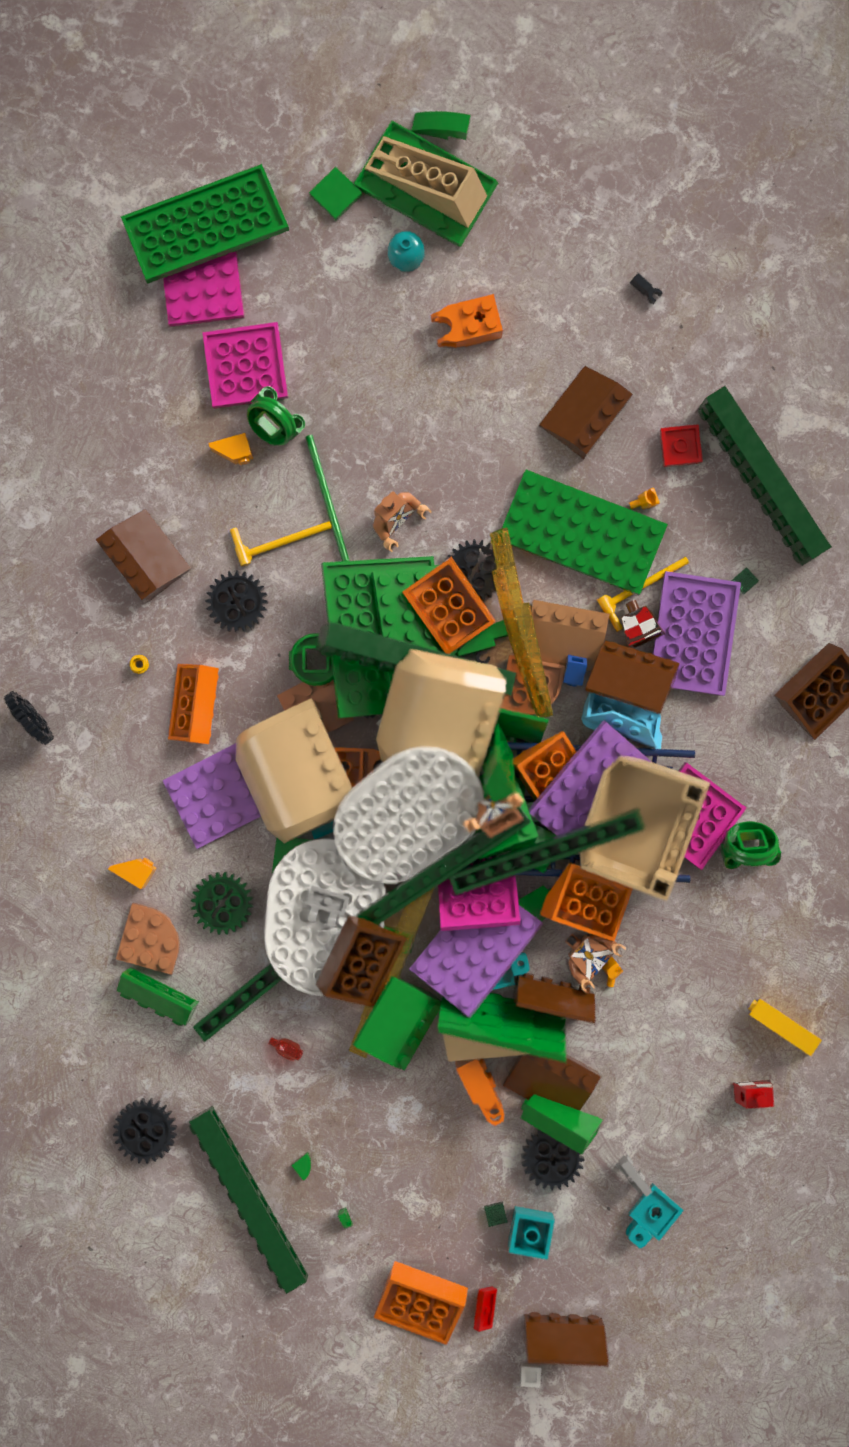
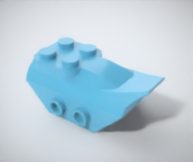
[581,692,662,749]

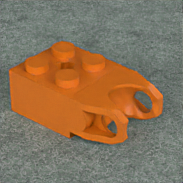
[431,294,503,348]
[334,747,380,787]
[455,1058,504,1126]

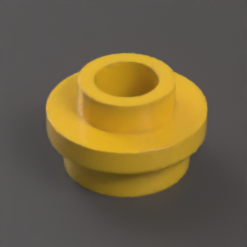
[129,655,149,674]

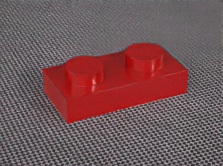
[473,1286,497,1332]

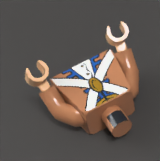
[373,491,431,552]
[464,792,523,838]
[565,933,626,994]

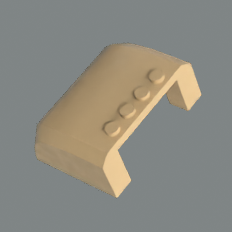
[376,649,505,778]
[236,699,352,843]
[579,756,710,901]

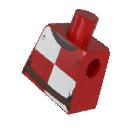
[733,1080,774,1109]

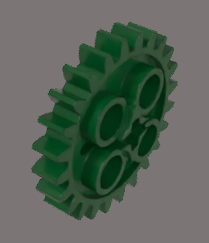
[191,871,254,935]

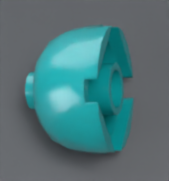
[388,231,425,272]

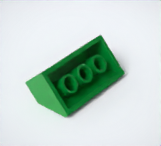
[482,722,515,802]
[116,967,199,1026]

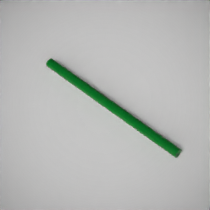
[305,435,350,561]

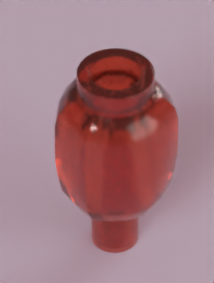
[268,1037,304,1061]

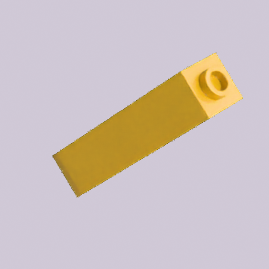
[748,999,822,1056]

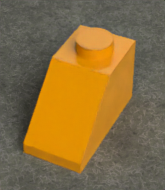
[208,433,254,465]
[108,858,157,889]

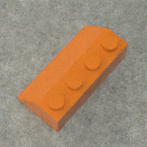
[168,664,219,744]

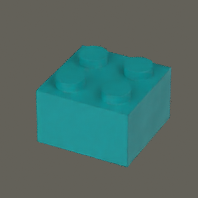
[508,1206,555,1260]

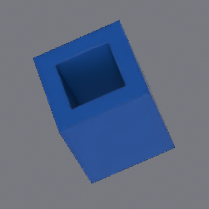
[563,655,587,687]

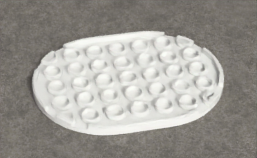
[334,747,484,884]
[265,838,386,996]

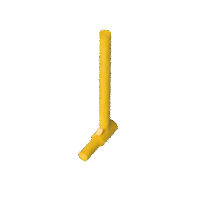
[230,521,332,567]
[597,557,689,632]

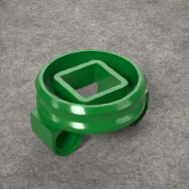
[247,386,305,446]
[289,633,334,686]
[720,821,781,869]

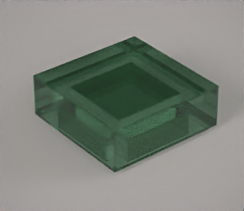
[731,567,759,594]
[484,1201,508,1227]

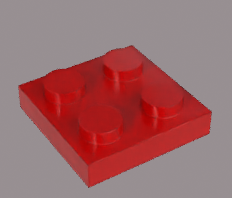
[660,424,703,467]

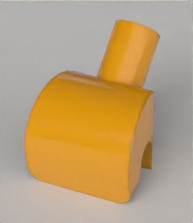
[629,488,660,509]
[602,956,623,987]

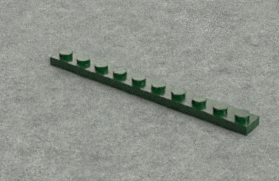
[356,807,531,925]

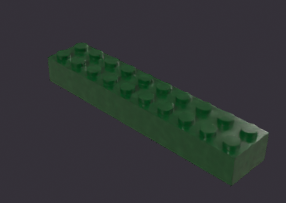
[698,386,832,566]
[316,622,516,699]

